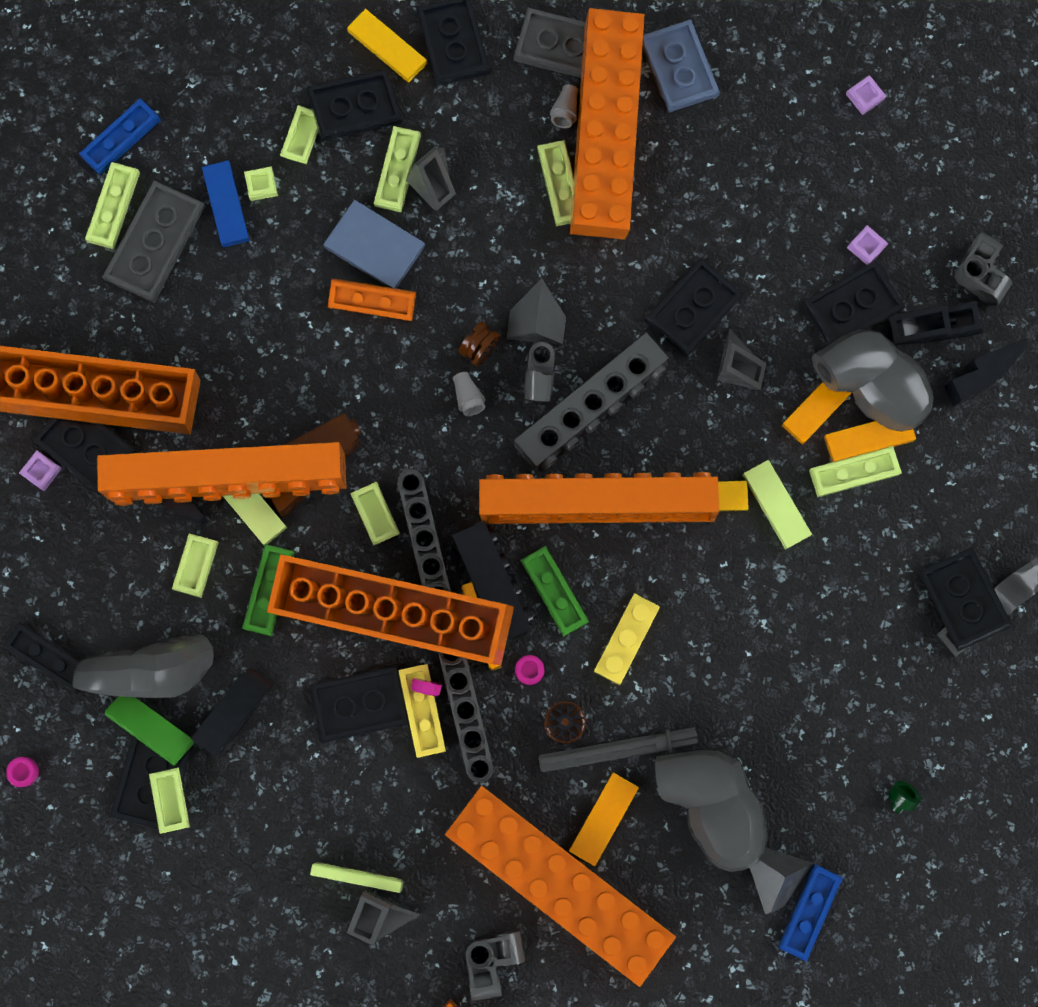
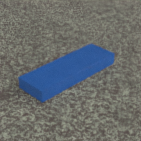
[79,98,161,175]
[202,160,250,248]
[778,864,843,962]

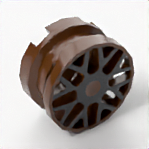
[458,322,501,367]
[544,701,586,744]

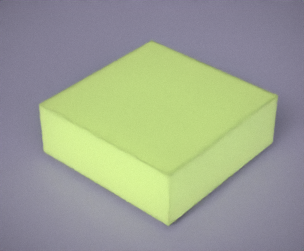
[244,166,278,201]

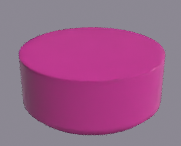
[515,655,544,685]
[411,678,442,696]
[6,757,39,787]

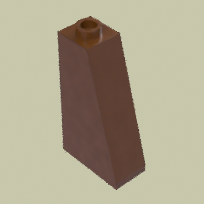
[271,413,362,517]

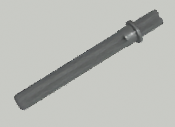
[539,727,698,772]

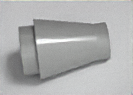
[550,84,579,128]
[453,372,485,416]

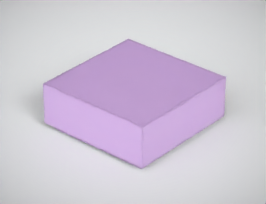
[846,75,886,115]
[847,225,888,265]
[19,450,62,491]

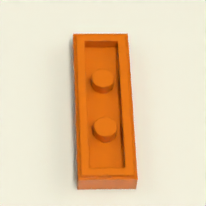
[328,278,416,321]

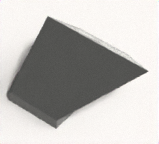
[406,148,456,210]
[507,278,566,346]
[717,328,767,390]
[750,847,814,914]
[347,889,421,946]

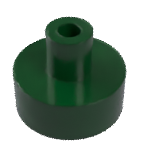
[889,781,921,813]

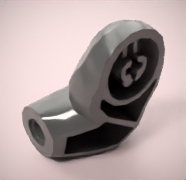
[812,329,934,432]
[72,633,214,698]
[655,750,767,872]

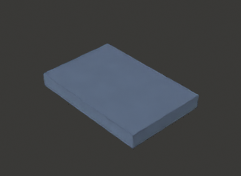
[642,19,720,113]
[323,200,425,289]

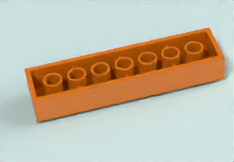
[570,8,645,240]
[0,346,201,435]
[97,442,347,506]
[479,472,719,524]
[267,554,514,665]
[445,786,676,987]

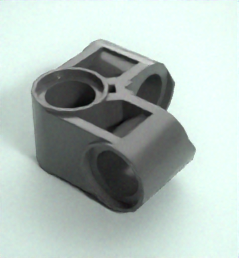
[955,231,1013,306]
[524,340,555,401]
[466,930,525,1002]

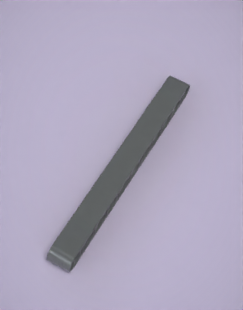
[398,469,493,783]

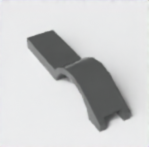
[936,556,1038,657]

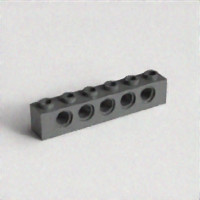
[514,332,669,472]

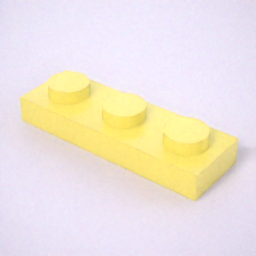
[594,593,660,686]
[398,664,446,758]

